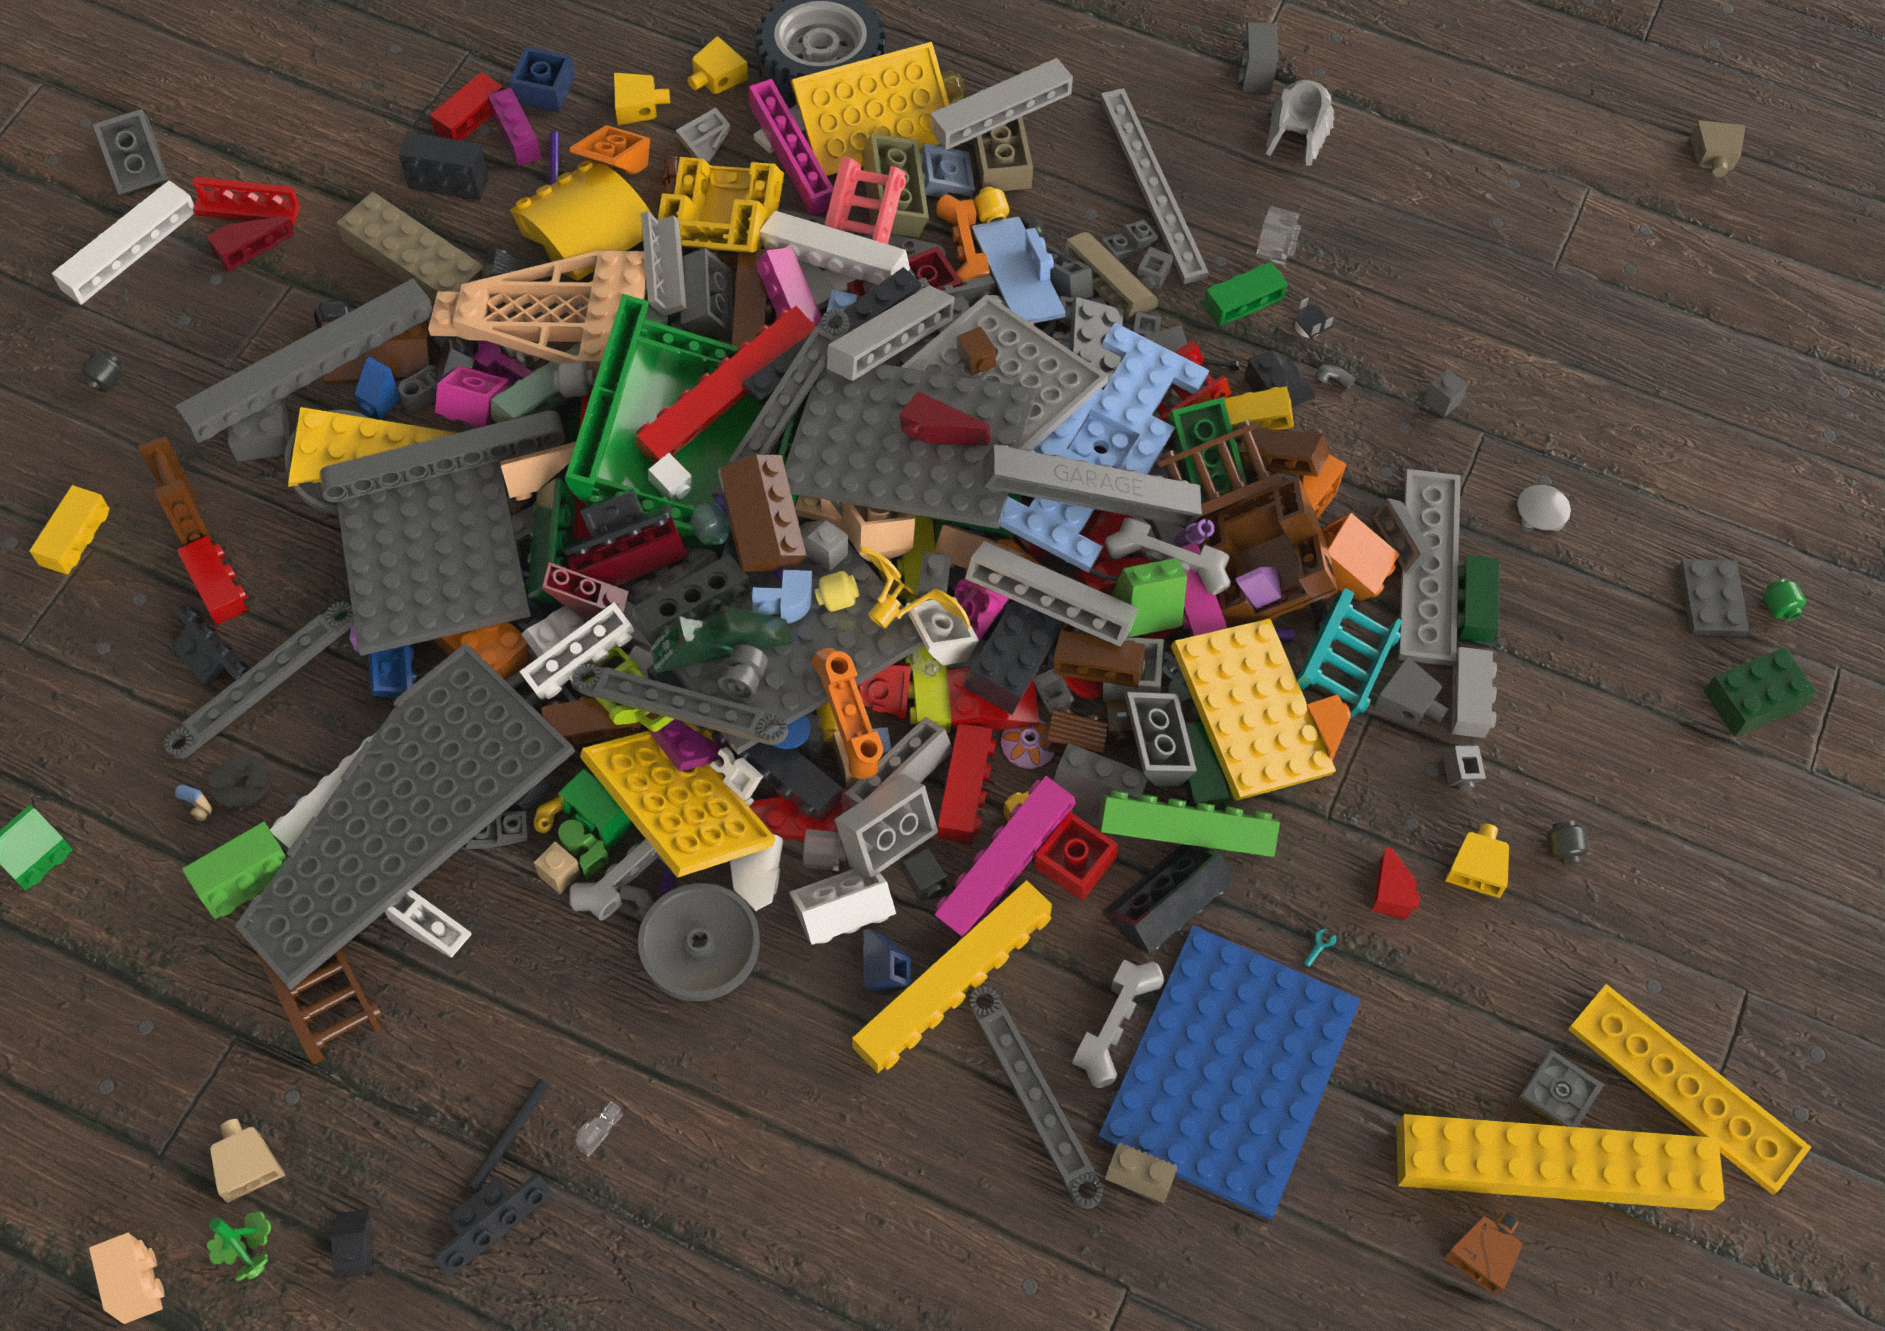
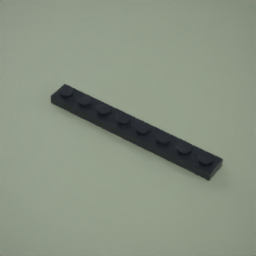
[743,267,922,406]

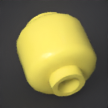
[815,571,859,612]

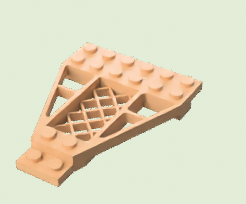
[428,251,647,376]

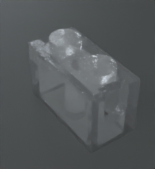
[1256,206,1301,265]

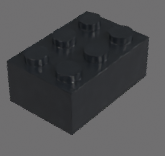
[399,132,489,200]

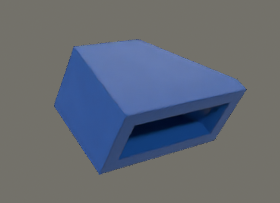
[354,357,401,420]

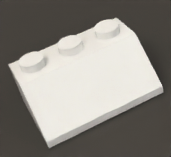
[789,869,896,944]

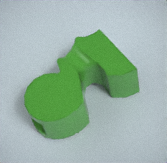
[558,820,609,880]

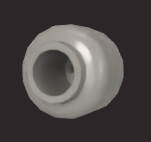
[554,361,595,398]

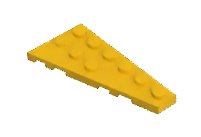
[288,407,456,487]

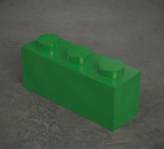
[1203,262,1288,327]

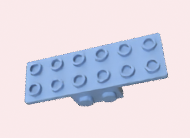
[972,217,1065,323]

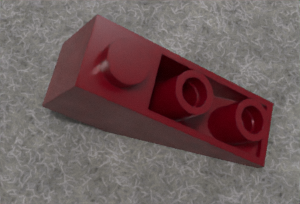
[541,562,628,621]

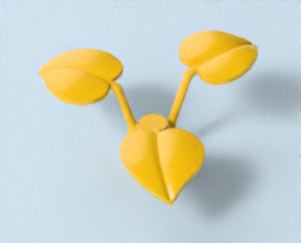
[860,546,970,630]

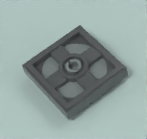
[1518,1049,1604,1127]

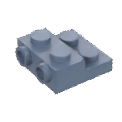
[919,143,975,198]

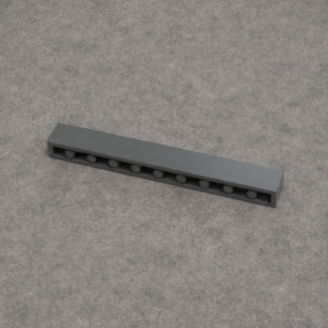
[175,279,433,443]

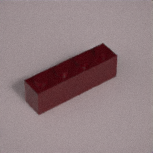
[567,516,689,586]

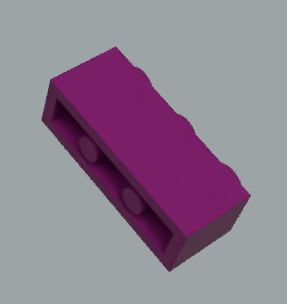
[488,88,541,167]

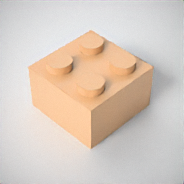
[89,1232,165,1324]

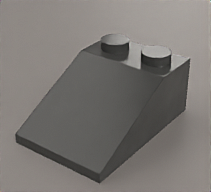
[92,109,168,196]

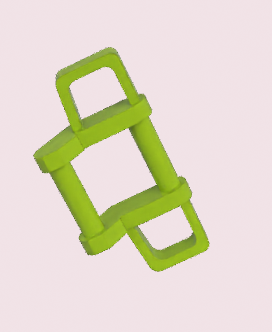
[584,645,674,732]

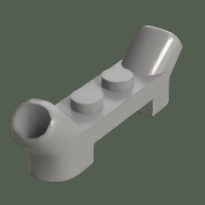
[1105,518,1231,595]
[570,839,666,920]
[1072,959,1164,1088]

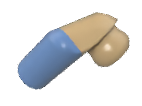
[175,785,212,821]

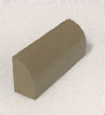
[1064,232,1158,321]

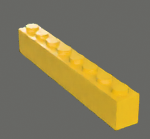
[852,880,1052,1073]

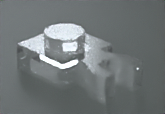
[575,1101,623,1157]

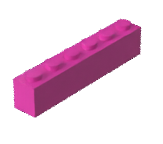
[749,79,834,216]
[935,776,1076,938]

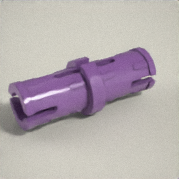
[1174,519,1214,547]

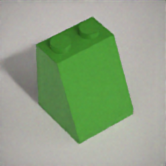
[1111,558,1187,637]

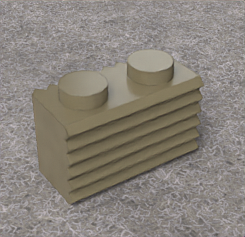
[1105,1142,1177,1203]

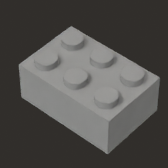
[835,774,938,878]

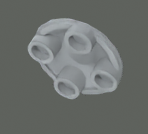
[1517,485,1571,531]

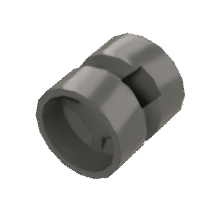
[718,644,768,700]

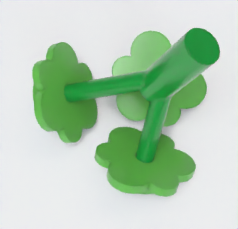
[207,1211,271,1281]

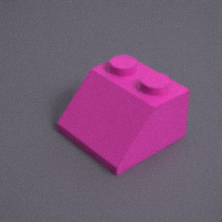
[435,366,509,427]

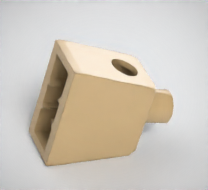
[210,1119,285,1203]

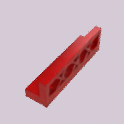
[192,176,301,226]

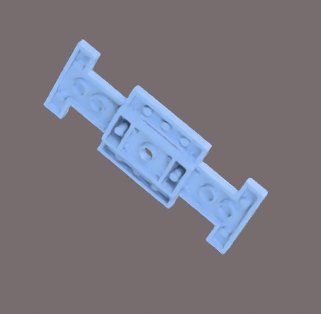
[1000,323,1209,573]

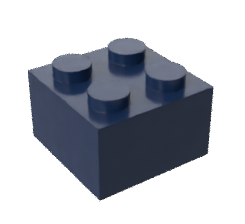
[509,46,575,112]

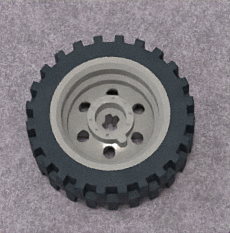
[756,0,886,109]

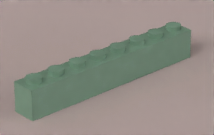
[491,304,668,423]

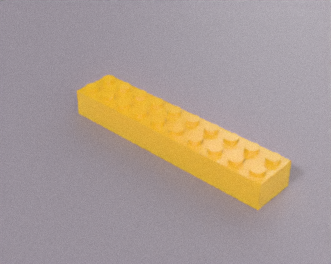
[1396,1114,1725,1210]

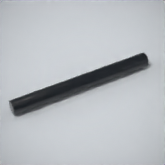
[468,1078,550,1192]

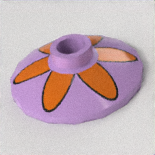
[1001,719,1055,770]

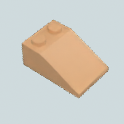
[499,442,576,501]

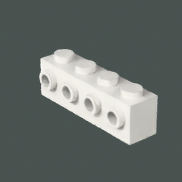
[519,602,635,700]

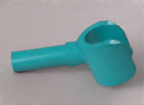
[1303,929,1336,967]

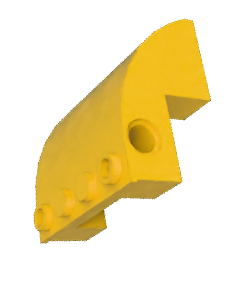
[658,157,784,253]
[510,160,653,281]

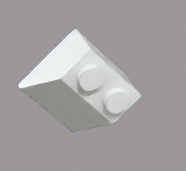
[905,597,979,665]

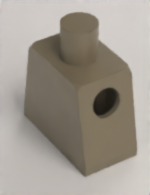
[1691,120,1745,177]

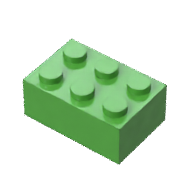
[182,821,287,919]

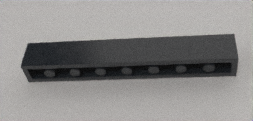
[647,656,842,823]

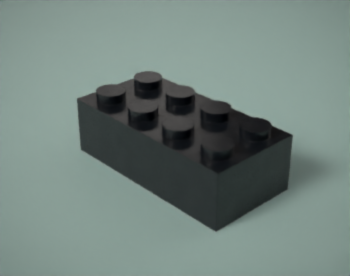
[962,600,1065,715]

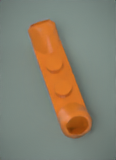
[936,194,990,284]
[812,648,883,779]

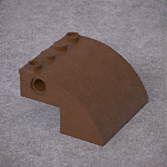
[1197,476,1338,628]

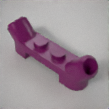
[472,340,574,411]

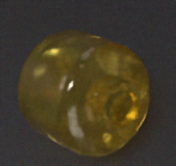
[941,70,967,105]

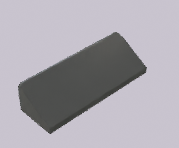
[1372,498,1435,574]

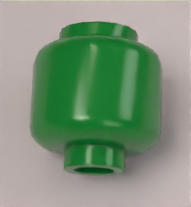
[1763,579,1806,621]

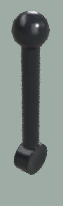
[1202,358,1240,371]

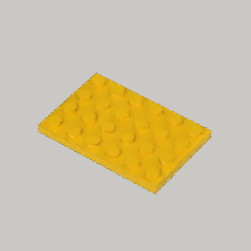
[791,42,949,176]
[1171,619,1336,801]
[580,730,776,878]

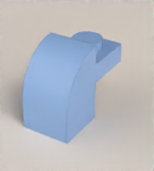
[752,570,812,624]

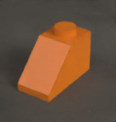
[1306,694,1351,761]

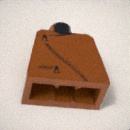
[1444,1212,1522,1297]

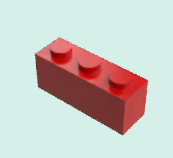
[430,72,504,141]
[177,535,248,625]

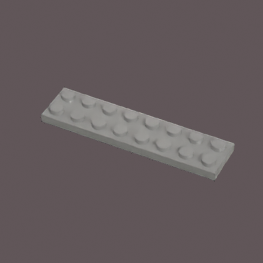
[1398,469,1460,666]

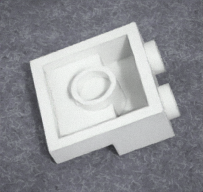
[521,606,584,658]

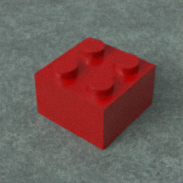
[1035,812,1118,901]

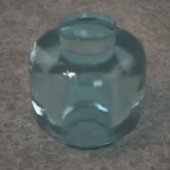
[690,503,731,545]

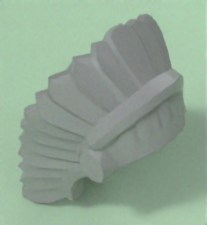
[1266,80,1334,166]

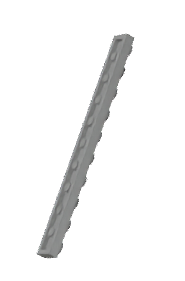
[1100,88,1209,284]

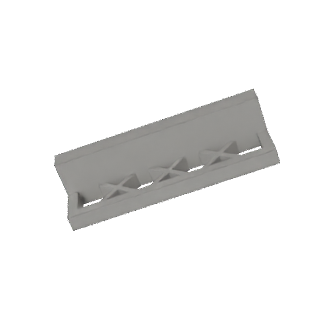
[641,211,687,316]

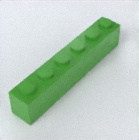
[1097,790,1280,857]

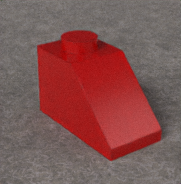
[1372,847,1420,919]

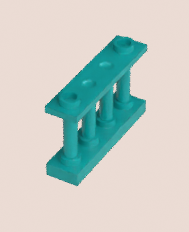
[1296,588,1402,719]

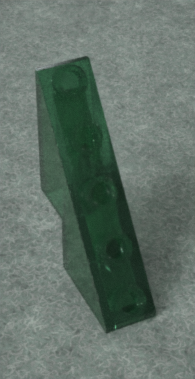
[649,606,793,673]

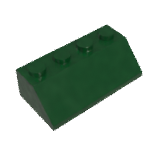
[525,478,577,605]

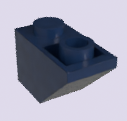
[863,929,911,995]

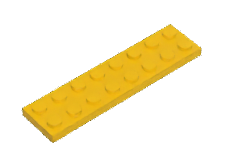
[1568,984,1811,1195]

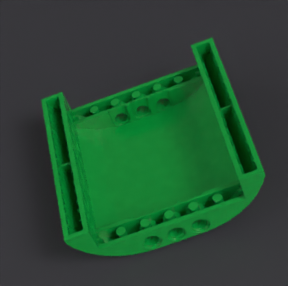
[565,294,811,553]

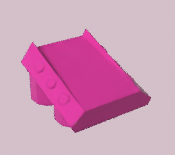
[955,579,1010,644]

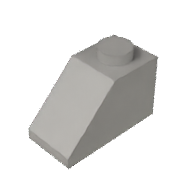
[800,520,848,572]

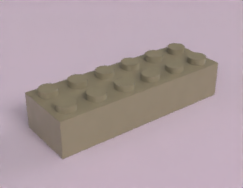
[336,191,483,304]

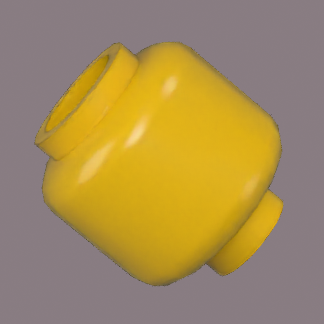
[974,187,1009,223]

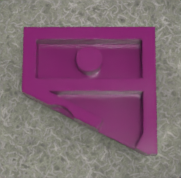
[649,719,724,771]

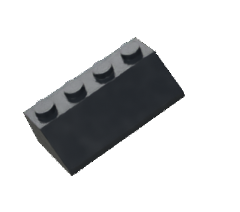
[1102,844,1235,953]

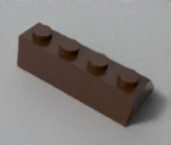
[321,319,433,384]
[718,455,806,572]

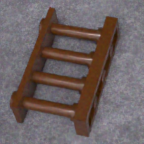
[1154,420,1283,516]
[138,436,214,546]
[257,948,382,1065]

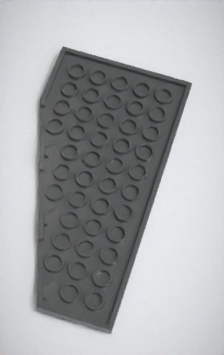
[235,643,575,990]

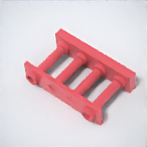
[824,157,906,244]

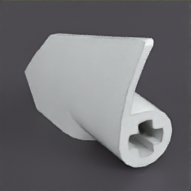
[730,834,783,911]

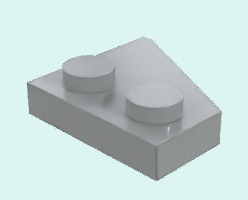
[676,108,730,164]

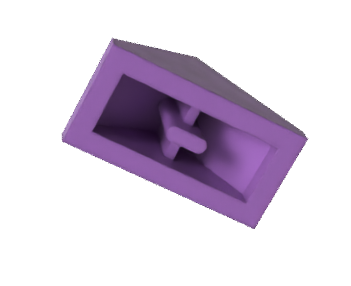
[1236,567,1281,609]

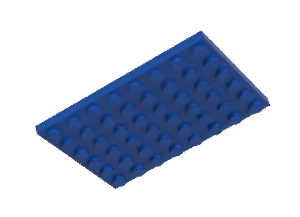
[1097,925,1361,1220]

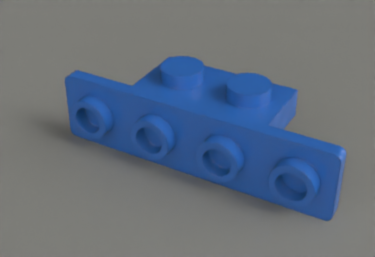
[368,645,416,698]

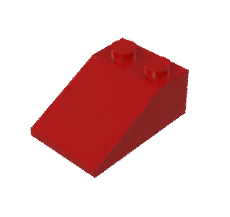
[947,667,1040,736]

